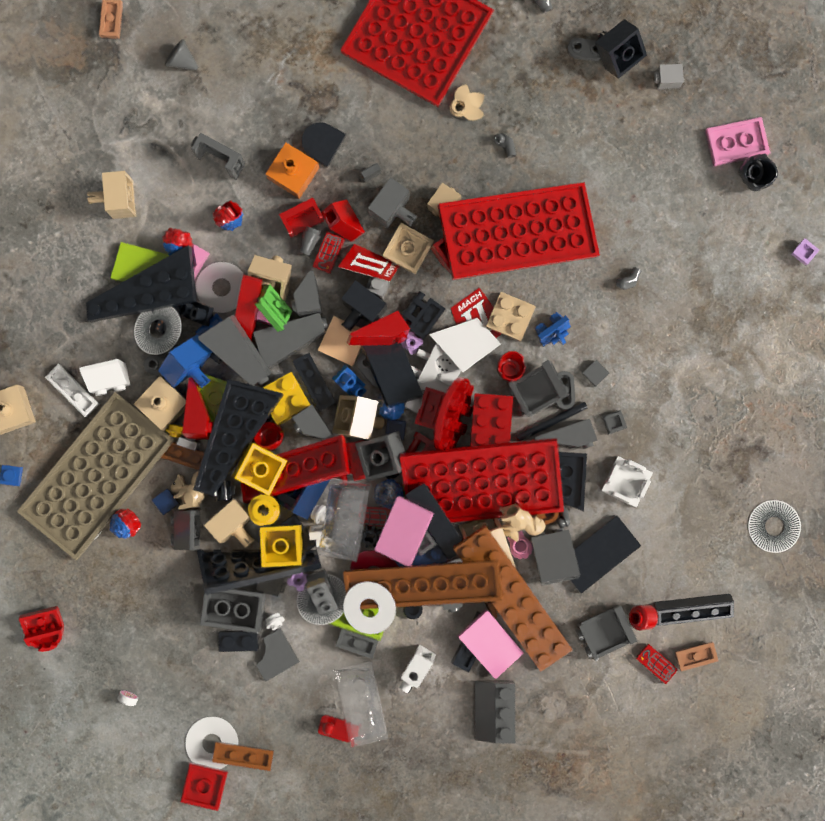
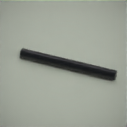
[516,402,588,442]

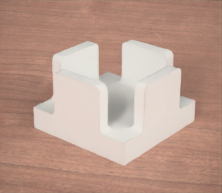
[601,456,653,507]

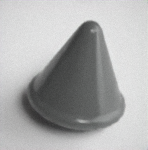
[165,39,198,70]

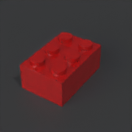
[470,393,513,447]

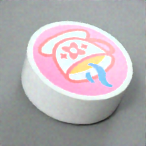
[117,691,138,706]

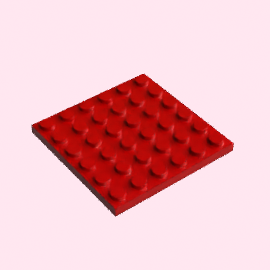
[340,0,494,107]

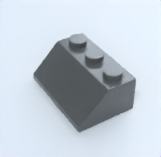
[475,681,516,743]

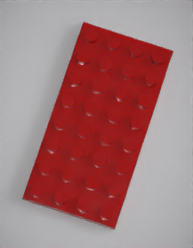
[438,182,600,280]
[400,438,564,522]

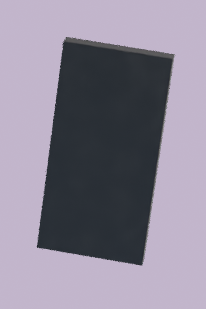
[361,342,423,408]
[570,515,641,594]

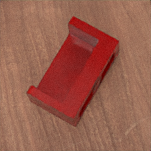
[279,197,324,238]

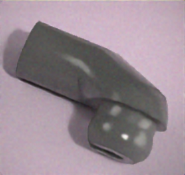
[494,133,516,158]
[616,267,642,290]
[557,504,571,528]

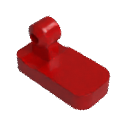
[318,714,359,743]

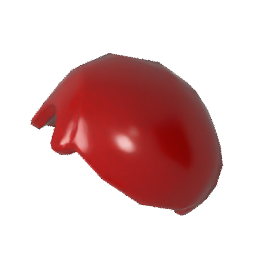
[497,351,526,382]
[254,422,284,451]

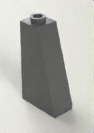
[253,313,328,369]
[198,315,272,386]

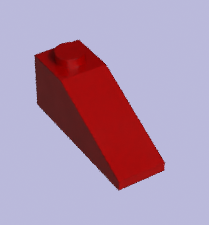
[347,311,410,346]
[182,378,214,439]

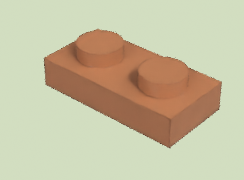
[99,0,123,39]
[675,641,719,671]

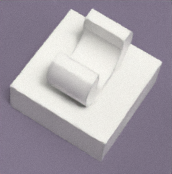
[309,524,330,547]

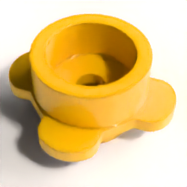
[165,424,183,438]

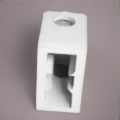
[399,644,436,693]

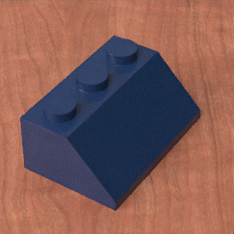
[271,479,330,520]

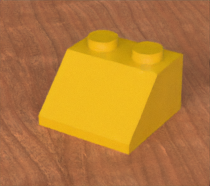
[231,443,287,496]
[260,525,302,567]

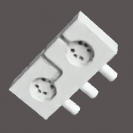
[405,343,461,414]

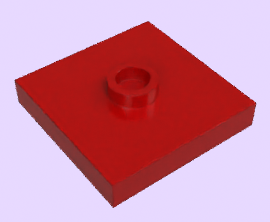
[180,762,228,811]

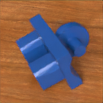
[535,312,571,347]
[332,364,366,397]

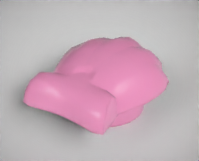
[507,531,533,559]

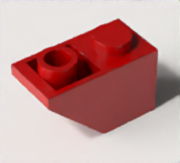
[321,199,365,242]

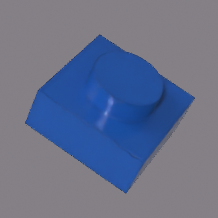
[0,465,23,486]

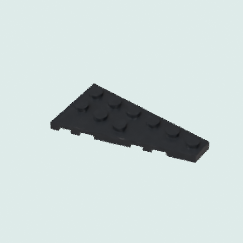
[86,245,197,322]
[193,379,284,496]
[558,451,587,512]
[197,549,321,595]

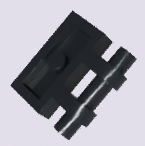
[401,291,446,340]

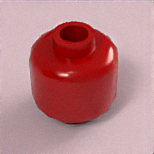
[629,604,658,631]

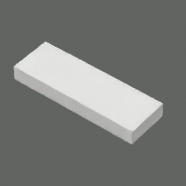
[45,364,99,417]

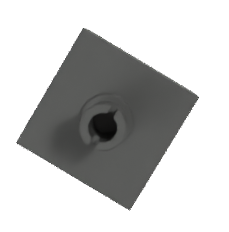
[368,177,417,229]

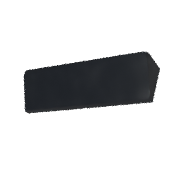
[405,483,463,560]
[654,594,734,626]

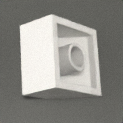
[80,359,130,396]

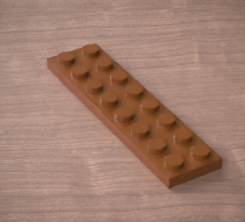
[453,525,572,672]
[343,560,503,609]

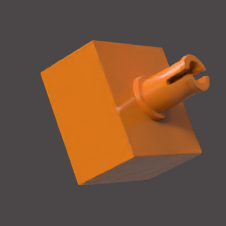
[265,143,319,199]

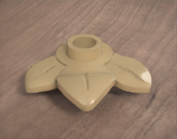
[450,85,484,121]

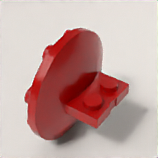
[414,377,474,451]

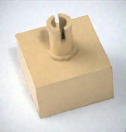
[87,171,136,219]
[247,255,292,301]
[134,376,186,432]
[0,385,36,435]
[332,395,384,440]
[204,499,254,548]

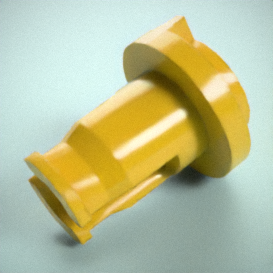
[248,495,280,526]

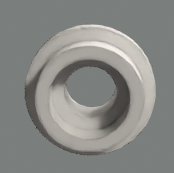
[311,505,327,524]
[265,613,284,630]

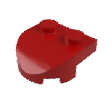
[19,606,64,652]

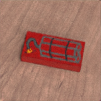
[313,232,345,274]
[358,506,392,527]
[636,643,678,684]

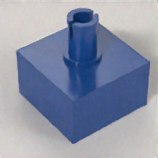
[158,334,213,388]

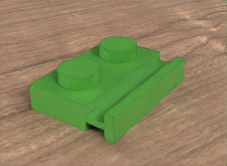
[255,284,292,332]

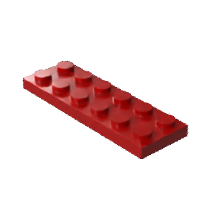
[241,435,350,504]

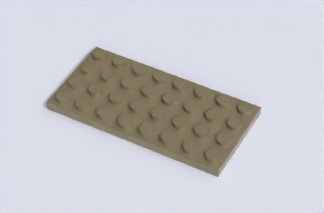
[17,392,175,560]

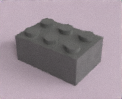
[200,588,266,633]

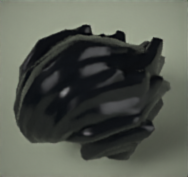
[738,153,778,192]

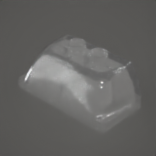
[318,478,370,562]
[333,661,388,748]

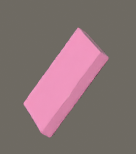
[705,117,770,166]
[374,496,434,567]
[457,610,524,679]

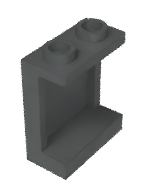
[191,132,245,180]
[508,360,569,417]
[531,528,580,586]
[576,605,638,661]

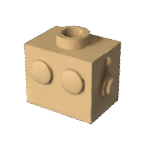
[427,183,462,217]

